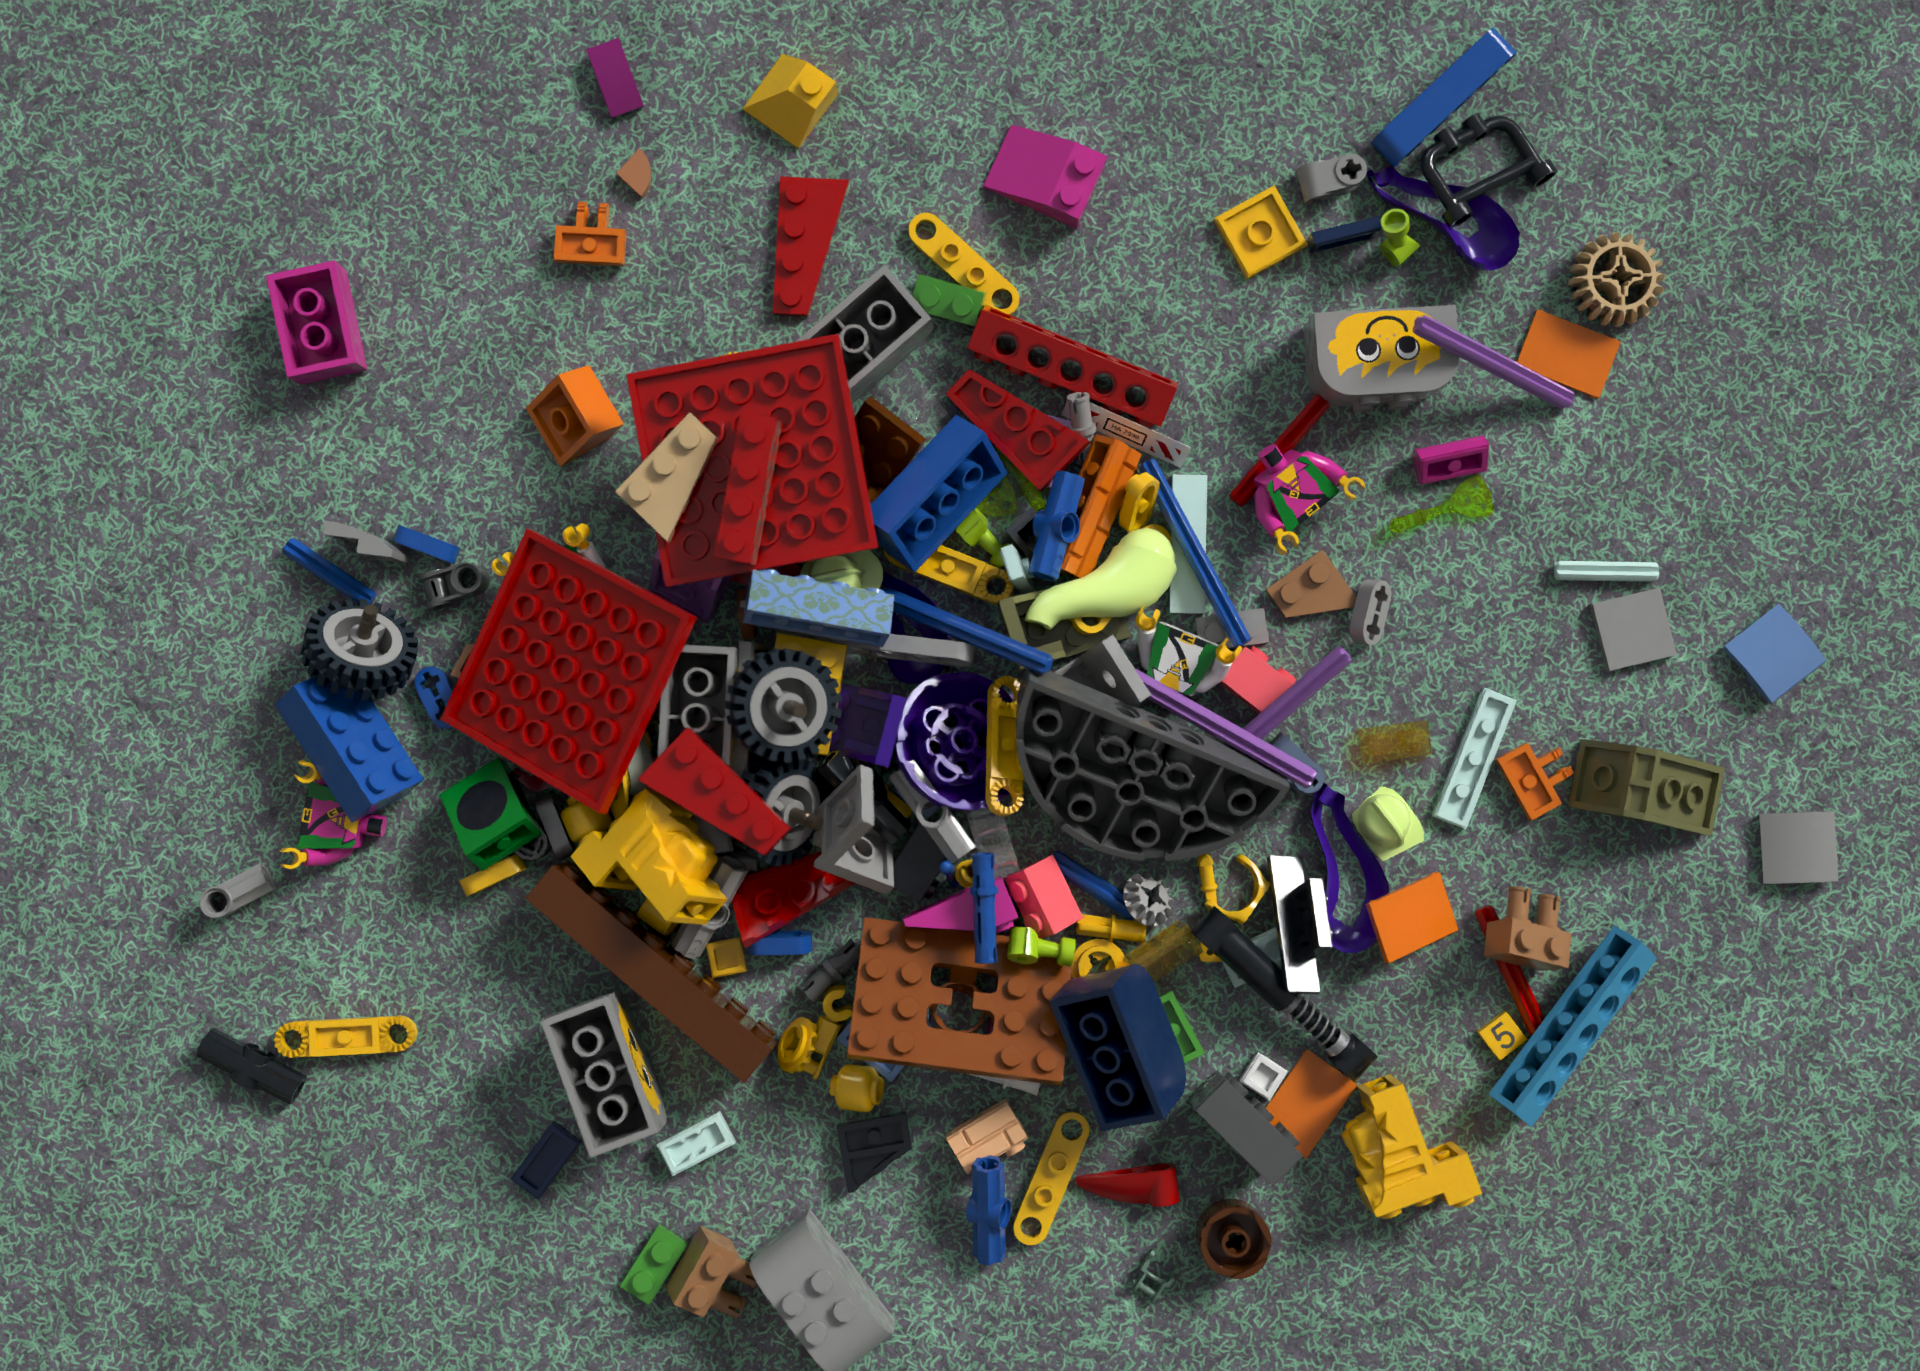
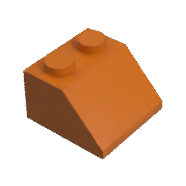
[526,365,624,467]

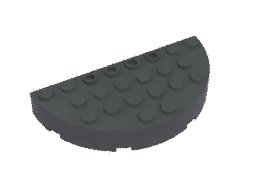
[1015,668,1290,861]

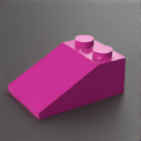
[983,124,1108,229]
[903,874,1018,934]

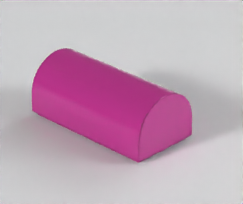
[1412,435,1489,485]

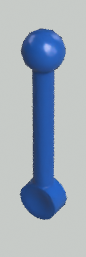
[939,861,959,889]

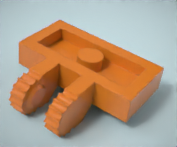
[554,201,627,267]
[1494,743,1574,821]

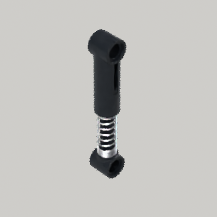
[1191,906,1378,1083]

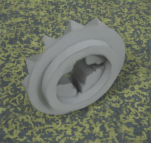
[1123,872,1175,927]

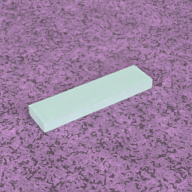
[1169,474,1207,614]
[1432,687,1517,830]

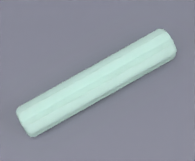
[1554,561,1659,582]

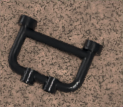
[1421,113,1558,229]

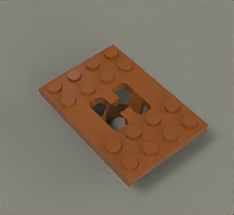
[846,917,1072,1086]

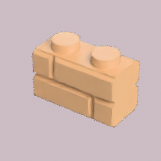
[946,1098,1028,1175]

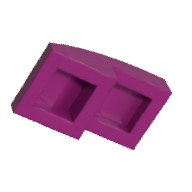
[586,38,644,118]

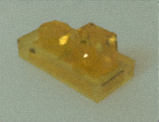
[1357,720,1432,763]

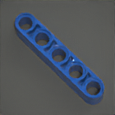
[1370,27,1517,168]

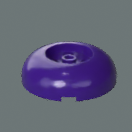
[894,671,1013,811]

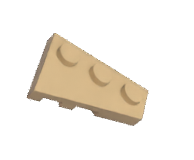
[615,412,718,542]

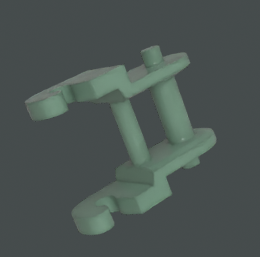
[1131,1249,1181,1304]

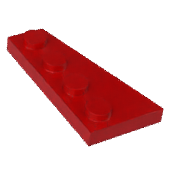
[637,727,792,855]

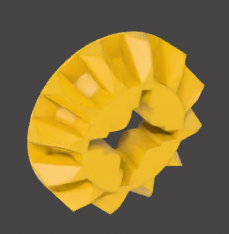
[1071,939,1127,978]
[778,1017,819,1074]

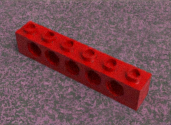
[967,305,1178,428]

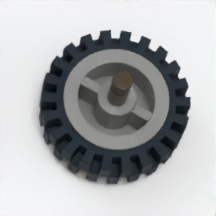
[301,598,418,700]
[725,648,842,763]
[732,757,830,866]

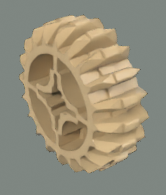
[1568,232,1666,327]

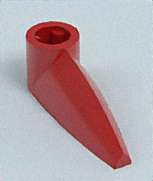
[1076,1163,1180,1207]

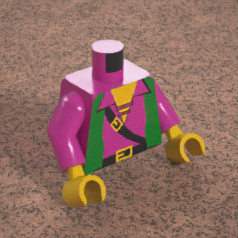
[1254,444,1365,555]
[280,759,387,869]

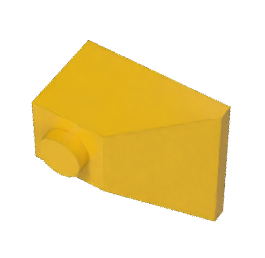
[743,54,838,149]

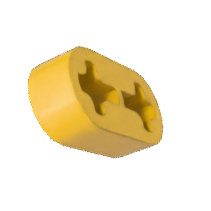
[459,854,527,897]

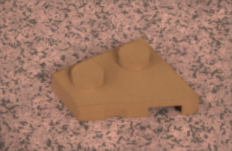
[1265,549,1356,618]

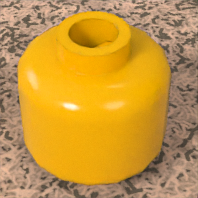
[561,797,613,842]
[830,1064,884,1112]

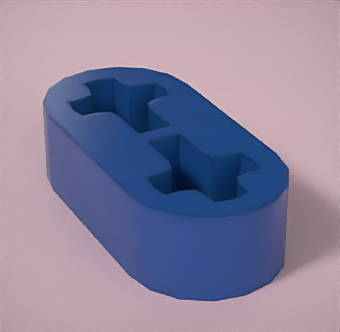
[392,525,461,564]
[414,667,454,729]
[746,930,812,955]

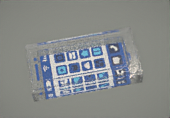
[877,361,948,436]

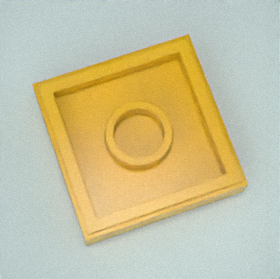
[1213,185,1308,280]

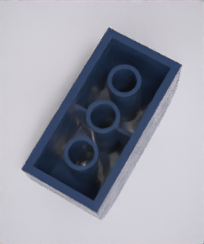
[1049,964,1186,1131]

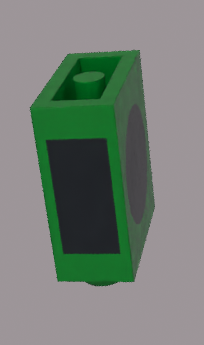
[440,757,542,871]

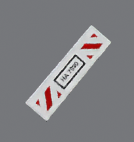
[1061,401,1191,468]

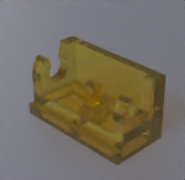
[1121,920,1203,982]

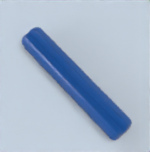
[282,538,376,605]
[1053,850,1134,920]

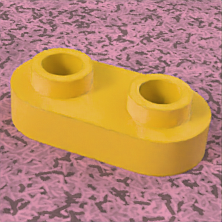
[1118,472,1160,533]

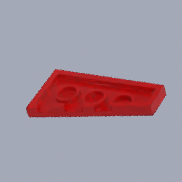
[773,176,850,317]
[946,369,1091,492]
[732,847,859,948]

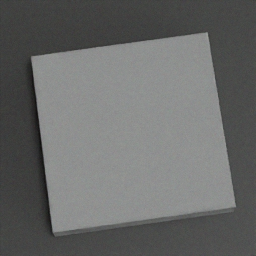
[1590,588,1677,672]

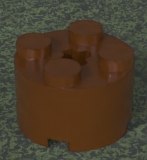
[1196,1199,1272,1279]

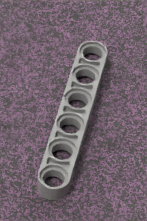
[774,629,976,667]

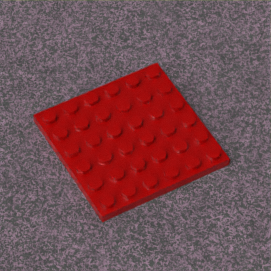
[626,334,879,587]
[441,528,697,814]

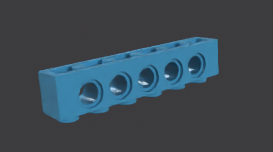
[1488,925,1657,1127]

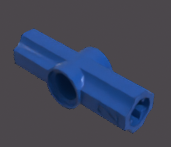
[1028,471,1085,582]
[966,1155,1012,1265]

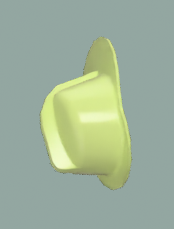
[800,550,883,590]
[1352,787,1424,861]

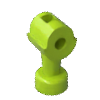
[1379,209,1420,267]
[955,508,1010,569]
[1007,927,1076,967]

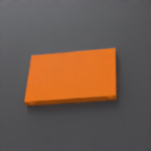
[1516,309,1621,399]
[1365,872,1459,963]
[1265,1049,1358,1159]

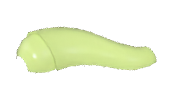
[1025,528,1177,630]

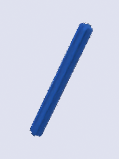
[1139,459,1250,648]
[881,587,1053,674]

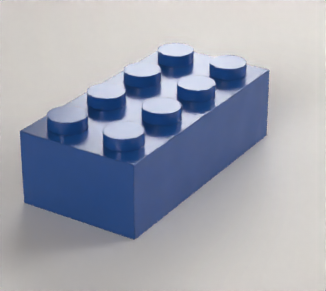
[871,415,1008,573]
[275,676,424,823]

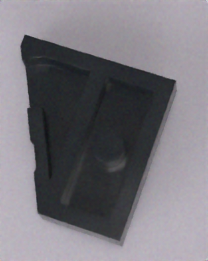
[837,1111,912,1193]

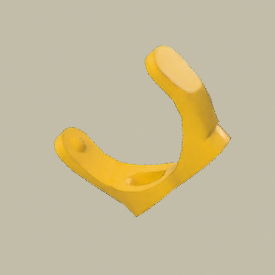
[1204,854,1270,925]

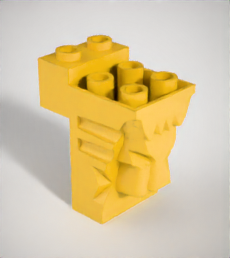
[570,788,728,925]
[1341,1074,1482,1219]

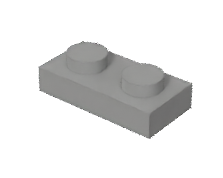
[1194,608,1269,648]

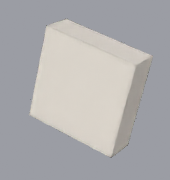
[1239,1051,1288,1101]

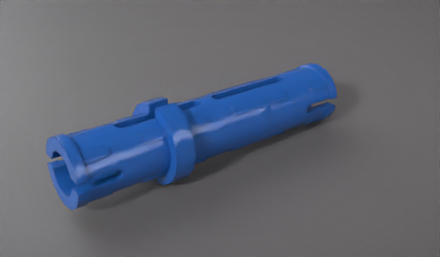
[970,853,998,964]

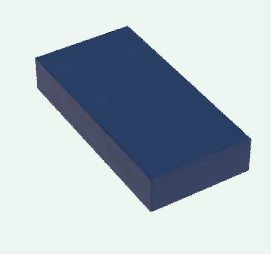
[1306,216,1382,253]
[511,1121,582,1200]

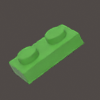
[913,274,986,327]
[1159,989,1205,1064]
[620,1224,688,1305]

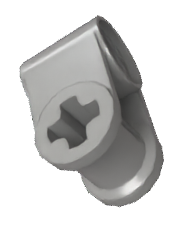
[1296,154,1367,204]

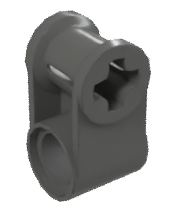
[417,562,490,611]

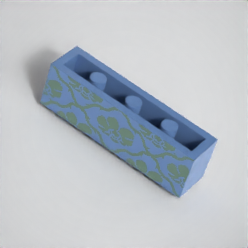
[742,569,894,647]

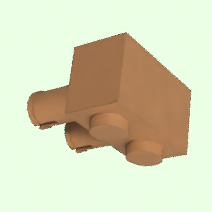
[1484,886,1572,971]
[666,1225,757,1319]

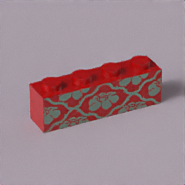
[714,412,782,565]

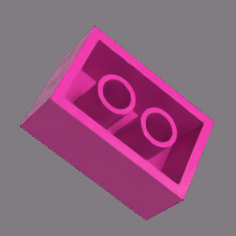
[266,260,368,385]

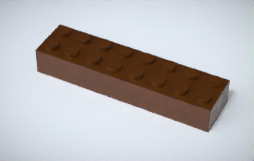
[525,862,778,1083]

